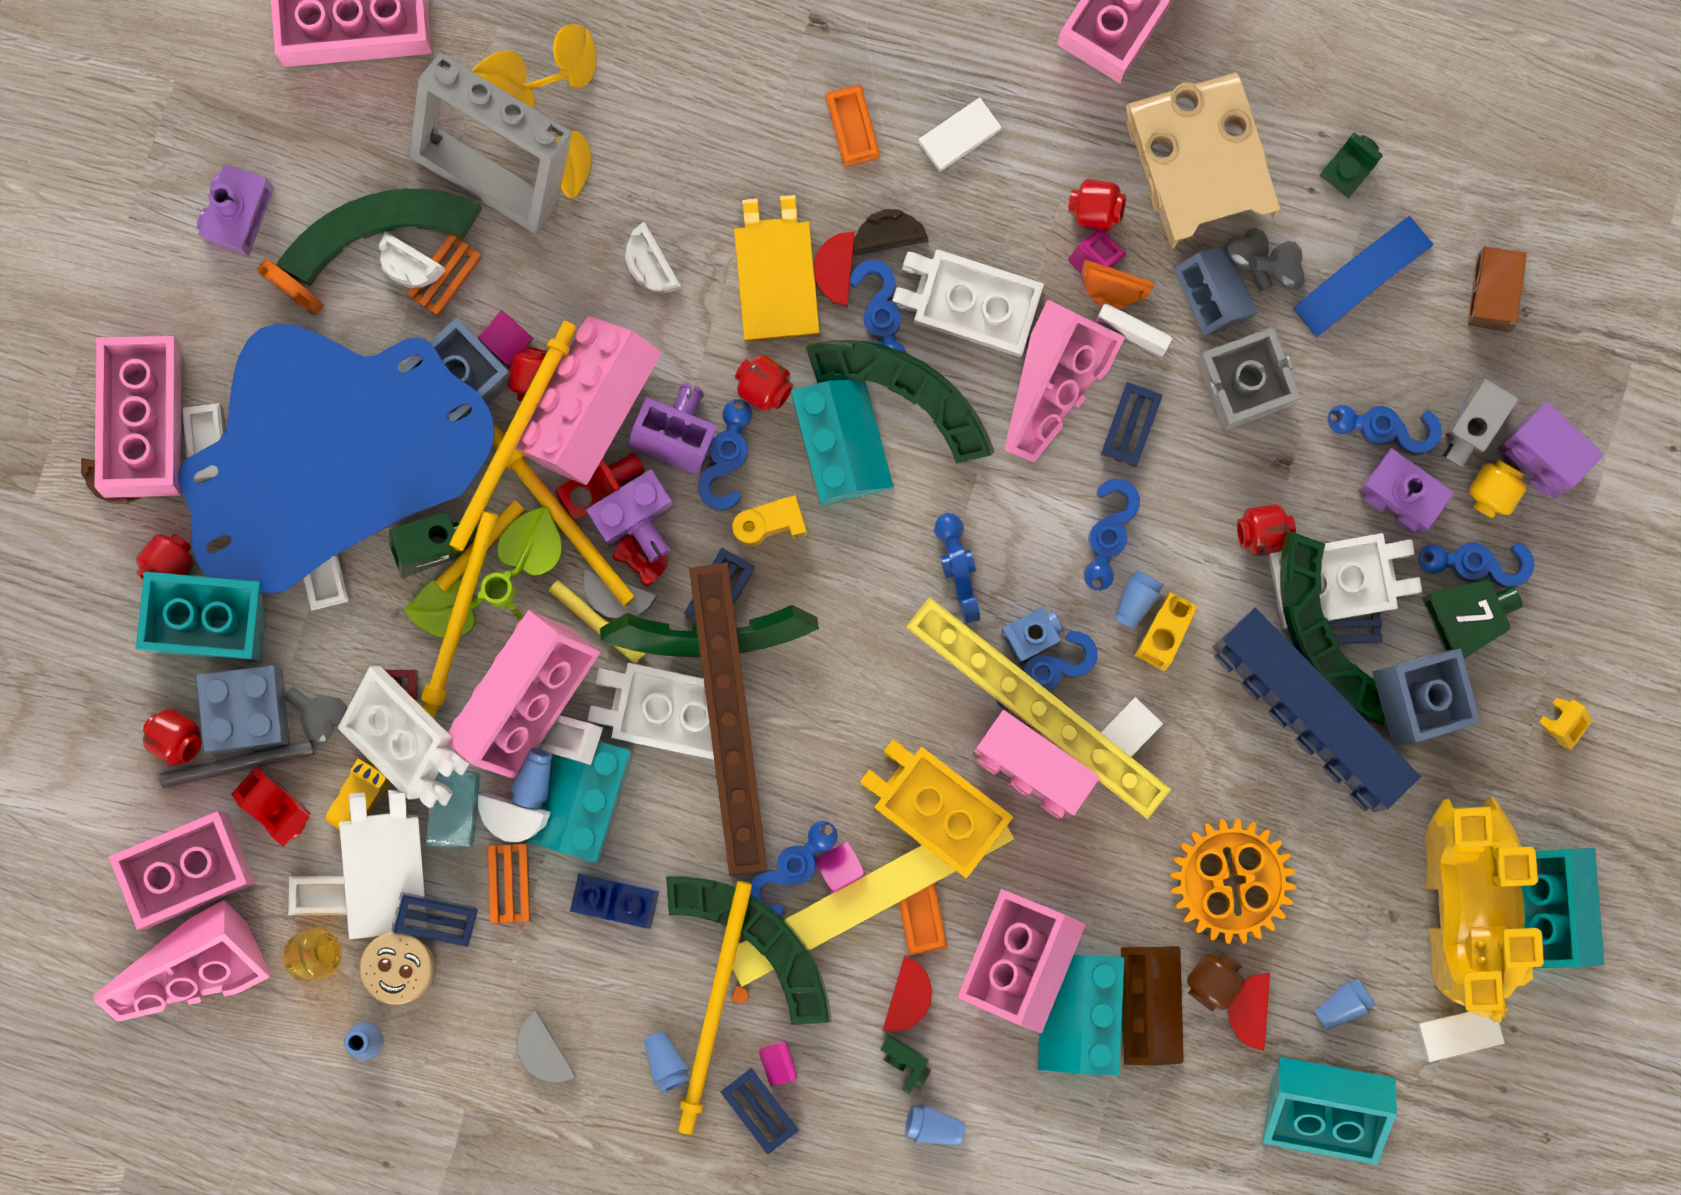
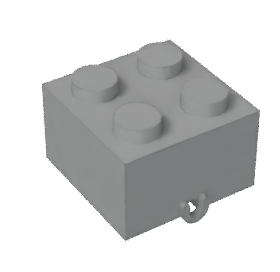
[1196,327,1301,432]

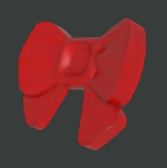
[612,535,668,587]

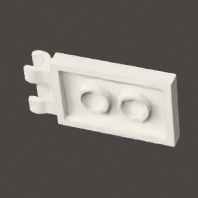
[891,249,1044,357]
[1268,533,1422,630]
[587,663,714,760]
[338,666,470,808]
[339,789,427,939]

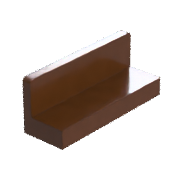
[1121,946,1184,1066]

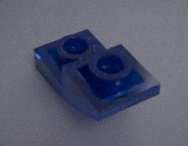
[570,873,659,929]

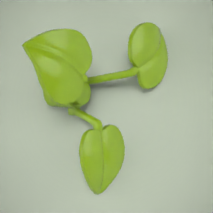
[405,507,562,639]

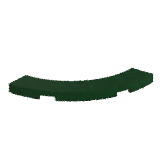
[276,188,482,286]
[806,340,995,464]
[1280,532,1385,725]
[600,605,819,657]
[666,876,832,1025]

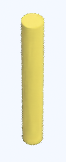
[548,580,645,664]

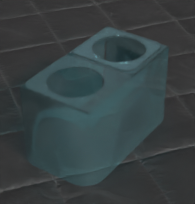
[427,769,480,847]

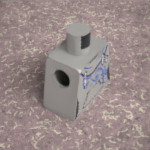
[1442,379,1519,468]

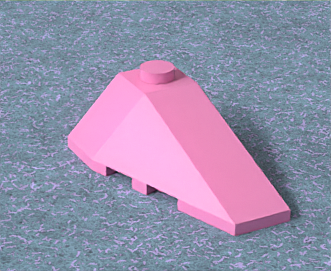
[1004,300,1125,462]
[94,900,270,1022]

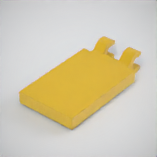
[734,195,820,343]
[860,739,1013,879]

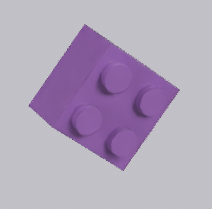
[1498,402,1604,499]

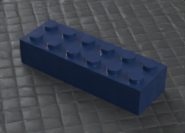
[1212,607,1421,812]

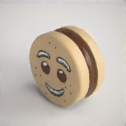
[360,932,436,1005]

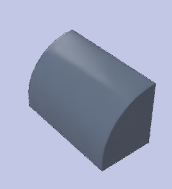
[1173,246,1258,336]

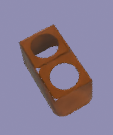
[1468,247,1526,332]

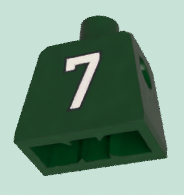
[388,512,477,579]
[1422,580,1523,659]

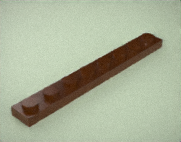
[689,563,768,876]

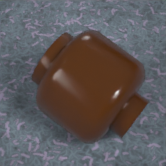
[1187,952,1245,1012]

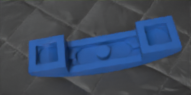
[1293,216,1434,338]

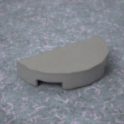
[583,568,657,620]
[517,1010,577,1083]

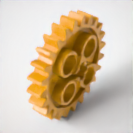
[1169,818,1296,944]

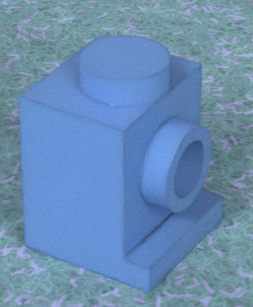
[1001,607,1063,665]

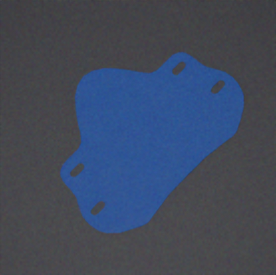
[178,324,494,593]

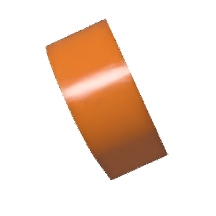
[731,985,749,1003]

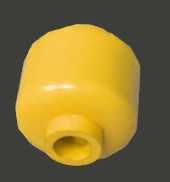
[1469,459,1527,519]

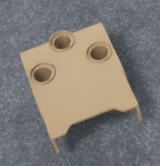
[1126,72,1281,249]

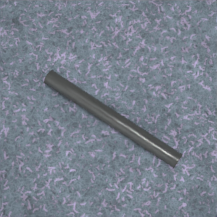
[160,740,315,788]

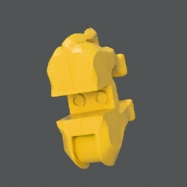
[1425,796,1544,1023]

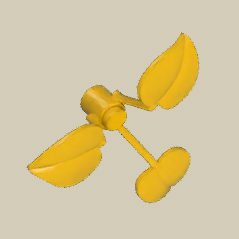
[471,24,597,199]

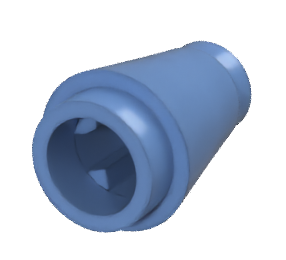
[1114,570,1164,630]
[510,748,552,809]
[1315,978,1376,1030]
[344,1021,383,1061]
[644,1031,690,1093]
[905,1104,965,1146]

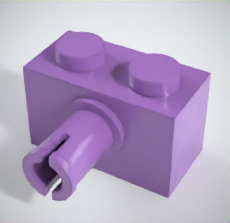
[197,164,274,257]
[628,383,717,476]
[1358,448,1455,534]
[586,469,674,563]

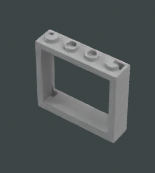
[409,52,572,234]

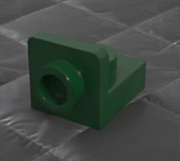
[1319,132,1383,199]
[880,1034,931,1094]

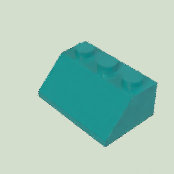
[791,380,894,507]
[135,572,265,663]
[526,741,633,864]
[1521,848,1605,969]
[1037,954,1124,1076]
[1262,1057,1397,1165]

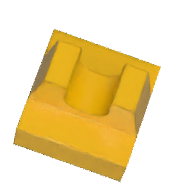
[1539,698,1593,751]

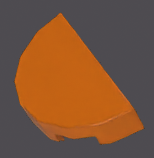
[257,259,324,315]
[1082,260,1155,310]

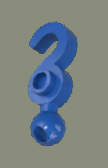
[850,260,907,353]
[698,399,752,511]
[1327,405,1442,455]
[1084,479,1140,591]
[934,513,981,624]
[1418,542,1535,588]
[994,631,1097,709]
[750,821,838,915]

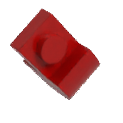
[231,766,311,847]

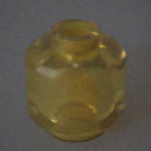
[283,928,342,983]

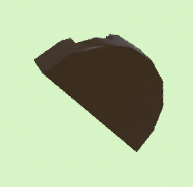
[854,209,928,256]

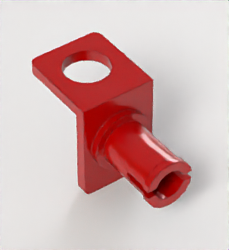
[555,452,644,521]

